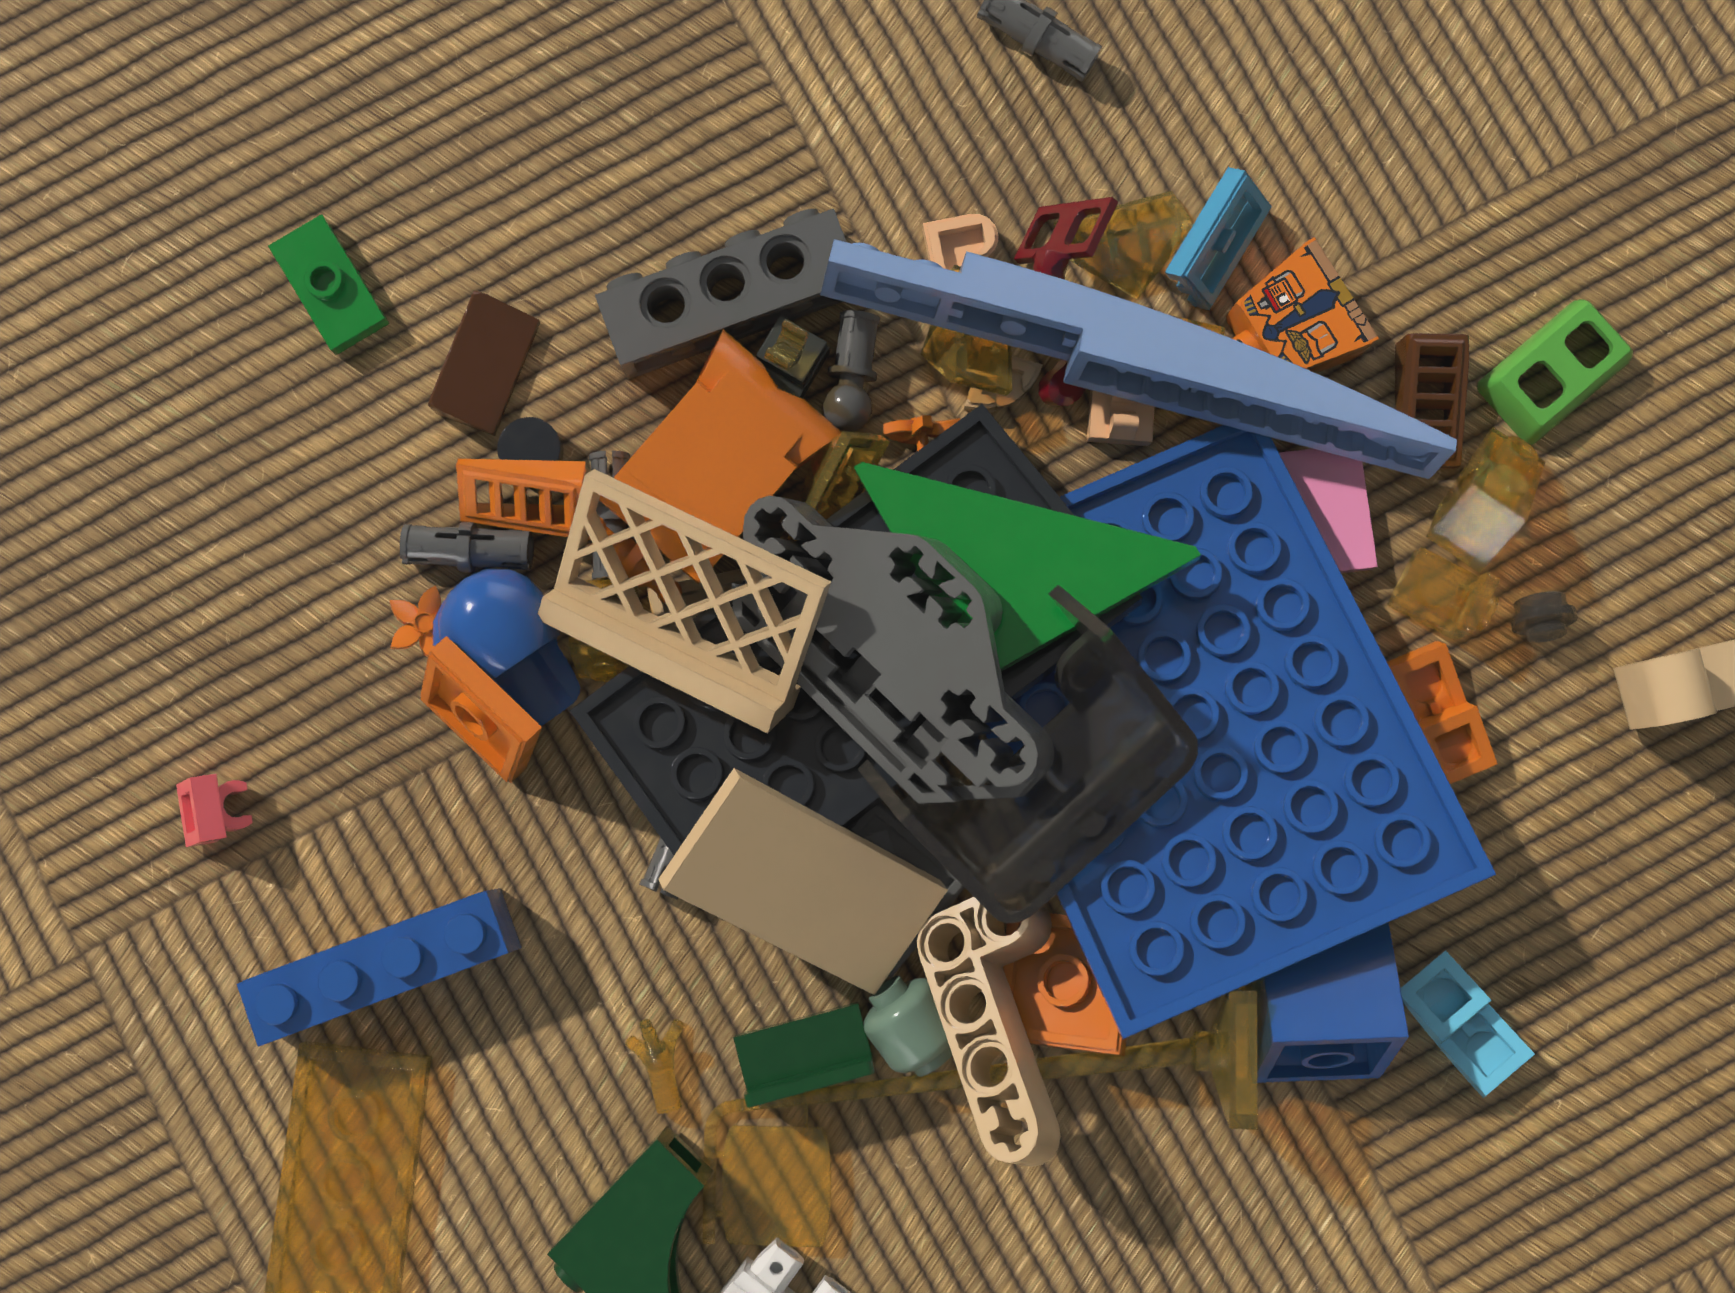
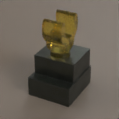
[756,315,830,399]

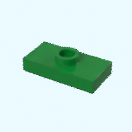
[268,214,390,355]

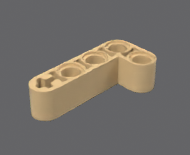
[1613,639,1735,730]
[917,886,1061,1167]

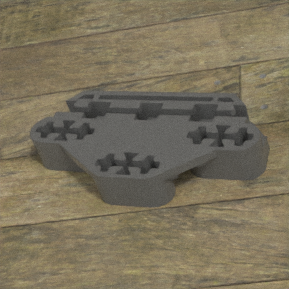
[732,496,1055,804]

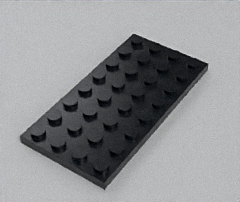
[570,404,1143,921]

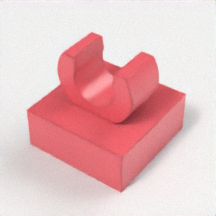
[176,774,253,847]

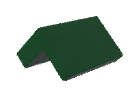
[733,1002,875,1108]

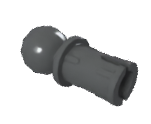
[823,310,880,433]

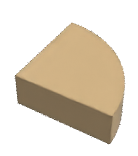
[964,347,1043,412]

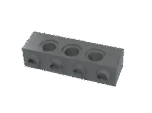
[595,208,846,380]

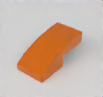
[1387,641,1498,784]

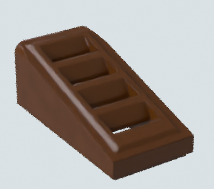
[1395,333,1469,468]

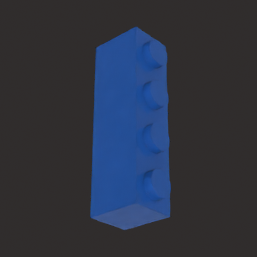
[237,888,522,1047]

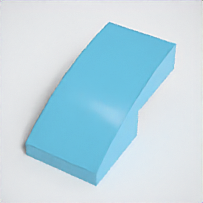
[1400,950,1535,1098]

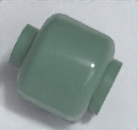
[864,976,952,1077]

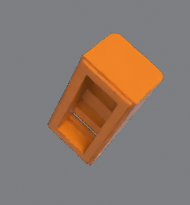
[456,459,586,537]

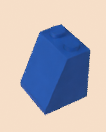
[1246,923,1409,1083]

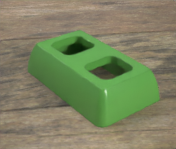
[1477,299,1633,445]

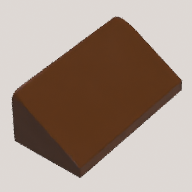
[428,290,541,436]

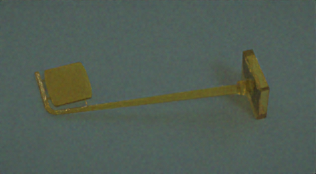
[702,984,1258,1247]

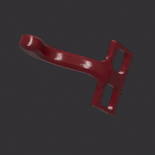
[1014,197,1118,406]

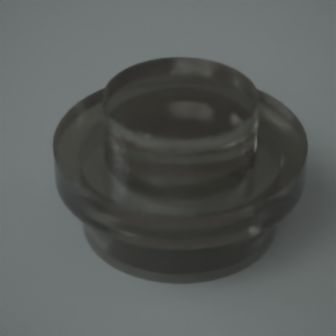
[1510,591,1578,643]

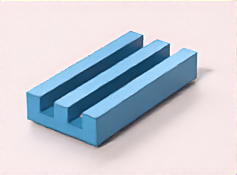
[1165,167,1272,310]

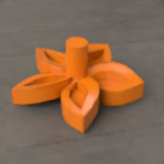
[883,415,960,451]
[390,585,441,657]

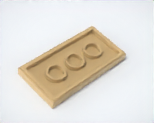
[658,768,948,995]

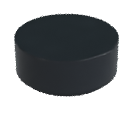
[497,417,564,461]

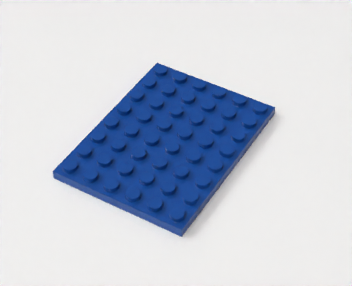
[985,425,1496,1039]

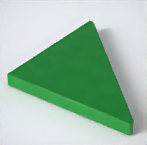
[853,462,1201,672]

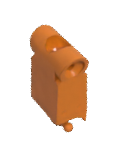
[588,329,844,604]

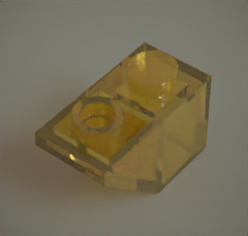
[1426,427,1545,573]

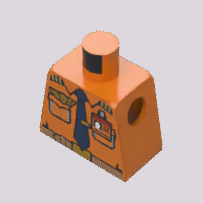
[1226,237,1379,373]

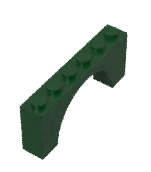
[547,1126,713,1293]

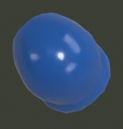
[433,569,580,726]

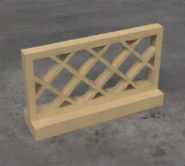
[538,469,831,734]

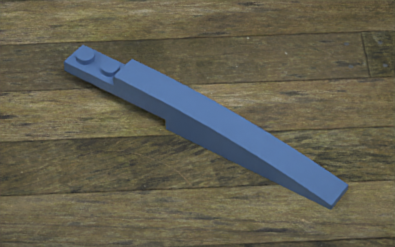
[820,239,1457,479]

